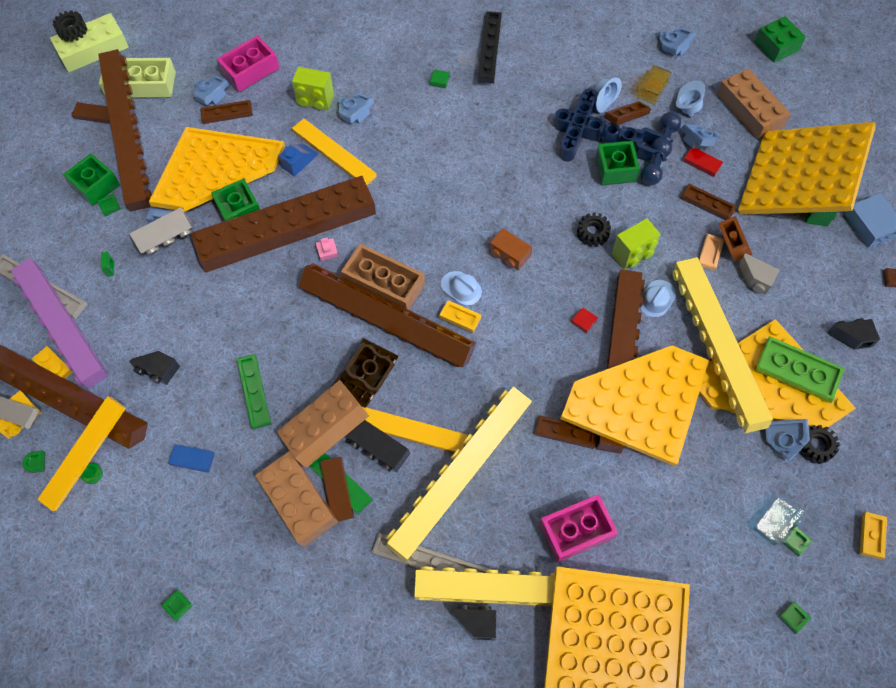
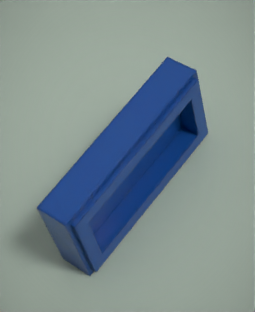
[168,444,215,473]

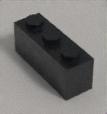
[346,420,411,473]

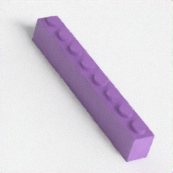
[11,258,109,388]

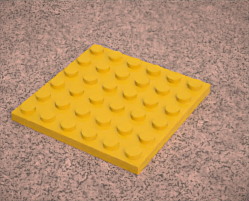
[738,122,875,214]
[544,567,690,688]

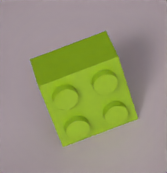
[292,67,334,110]
[612,219,661,270]

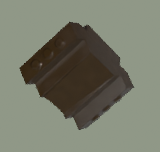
[331,338,399,408]

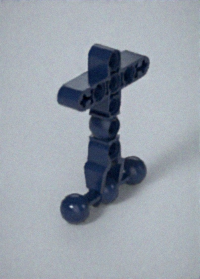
[554,88,681,186]

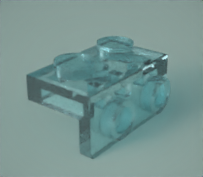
[753,497,804,546]

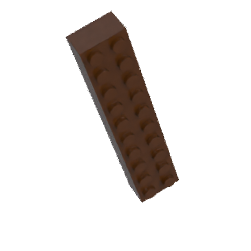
[191,175,376,273]

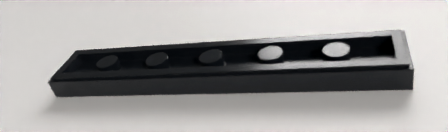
[478,11,502,84]

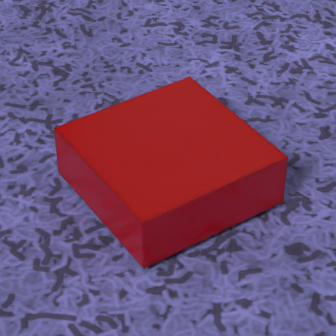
[571,307,598,334]

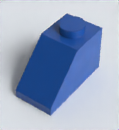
[278,144,318,177]

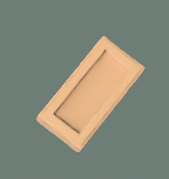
[699,234,725,271]

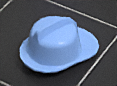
[595,77,622,113]
[676,81,705,117]
[441,271,482,305]
[640,280,676,317]

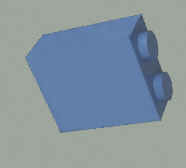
[844,193,896,248]

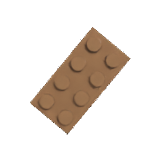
[717,68,791,140]
[341,244,425,310]
[277,380,369,468]
[255,451,339,547]

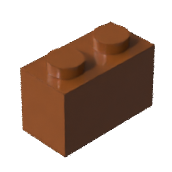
[718,216,753,262]
[489,228,532,271]

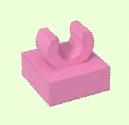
[316,237,338,261]

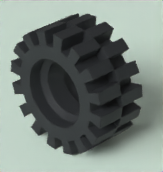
[53,10,87,42]
[577,212,611,247]
[800,425,840,464]

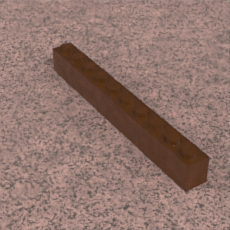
[98,49,152,212]
[299,263,476,368]
[597,269,645,454]
[0,345,148,449]

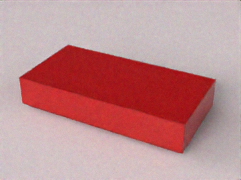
[683,148,723,177]

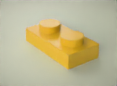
[439,300,482,333]
[32,346,73,379]
[860,512,887,560]

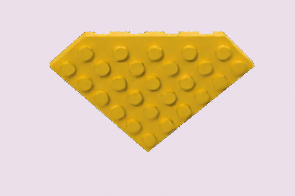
[149,127,285,211]
[699,319,855,429]
[560,345,709,467]

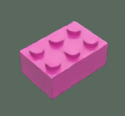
[216,35,279,92]
[539,494,618,563]

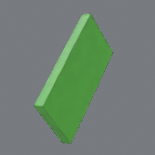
[755,336,845,403]

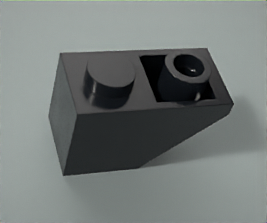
[828,318,880,350]
[129,351,180,385]
[452,605,496,641]

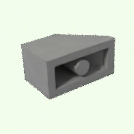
[739,253,780,295]

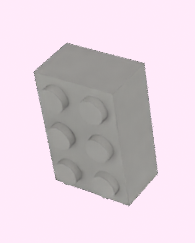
[129,208,194,255]

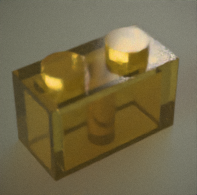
[636,65,672,105]

